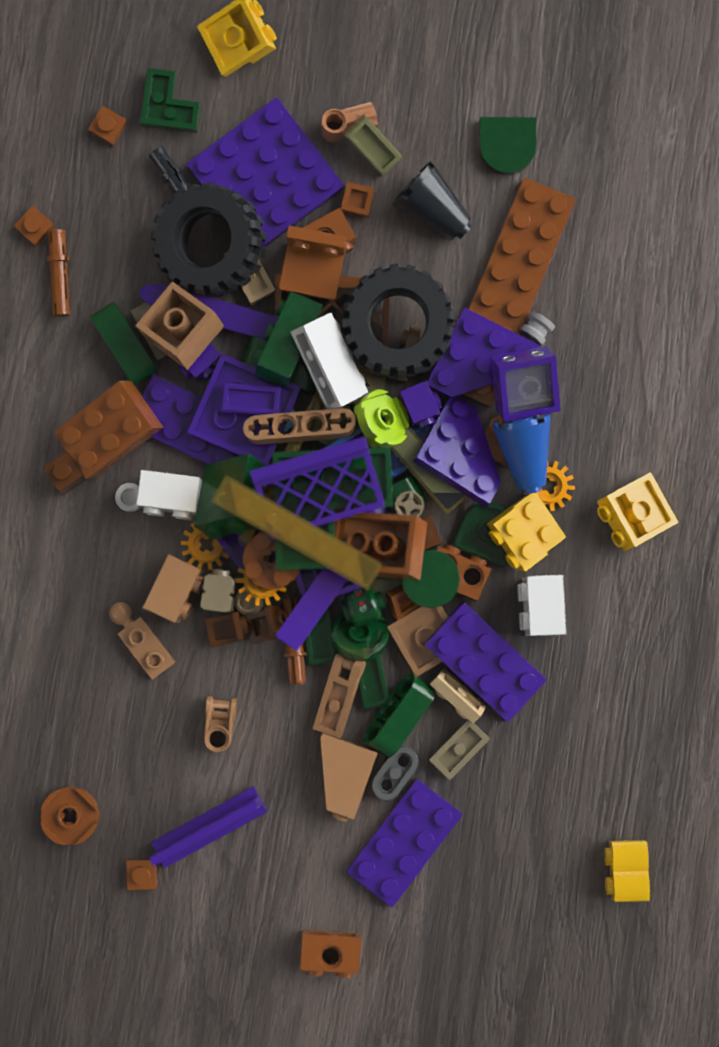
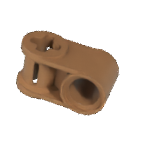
[204,696,237,752]

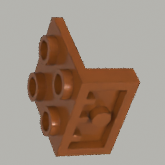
[279,226,346,301]

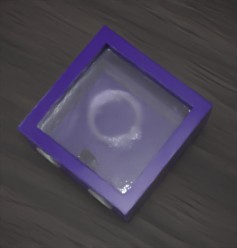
[490,346,561,422]

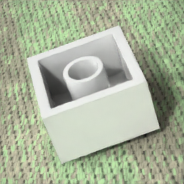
[137,470,202,520]
[517,575,566,636]

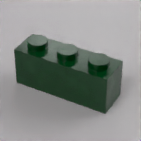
[253,291,323,389]

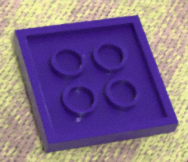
[187,354,301,466]

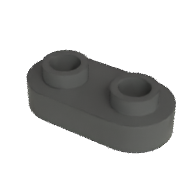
[372,746,418,800]

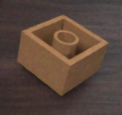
[135,282,224,370]
[143,554,205,624]

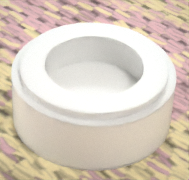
[115,483,141,512]

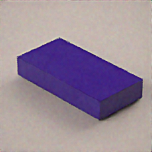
[221,382,282,415]

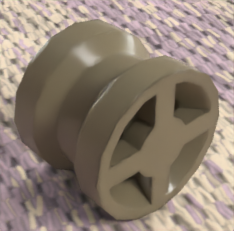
[395,491,424,517]

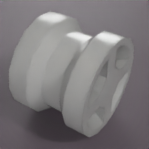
[519,311,555,346]

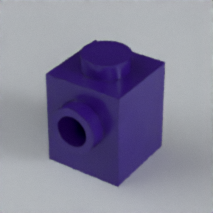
[177,343,221,382]
[397,381,442,429]

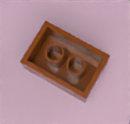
[54,381,164,479]

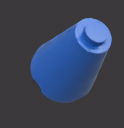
[492,413,551,494]

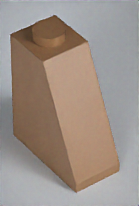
[320,733,377,822]

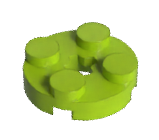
[354,389,409,448]

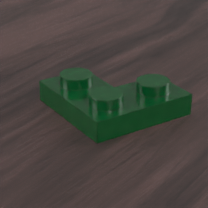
[140,68,201,133]

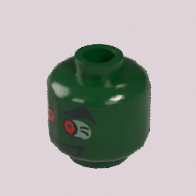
[341,585,386,627]

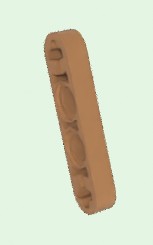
[243,408,358,445]

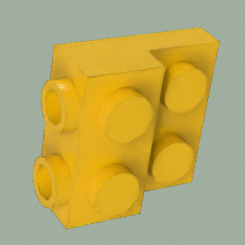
[197,0,276,77]
[597,472,679,552]
[487,493,566,571]

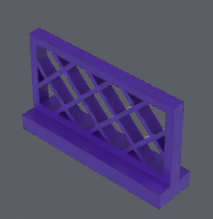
[250,437,385,540]
[149,786,268,868]

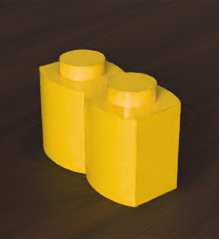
[604,840,650,902]

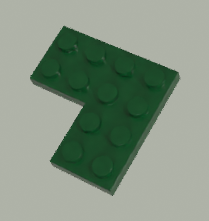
[272,447,393,571]

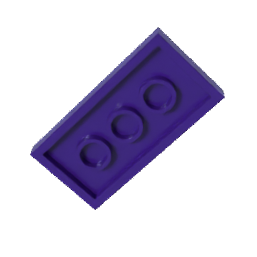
[143,375,239,465]
[424,601,547,722]
[346,778,463,908]

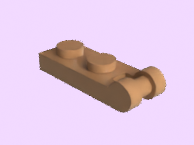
[312,652,366,738]

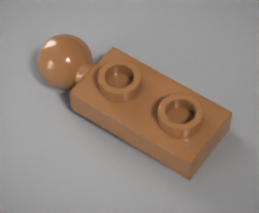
[109,602,176,680]

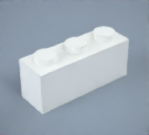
[291,313,369,409]

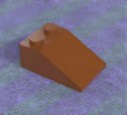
[329,511,427,580]

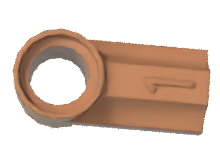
[321,102,378,143]

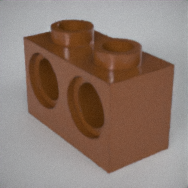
[436,544,491,601]

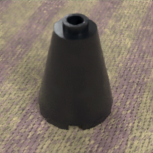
[392,161,471,240]

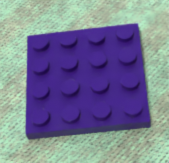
[186,97,345,249]

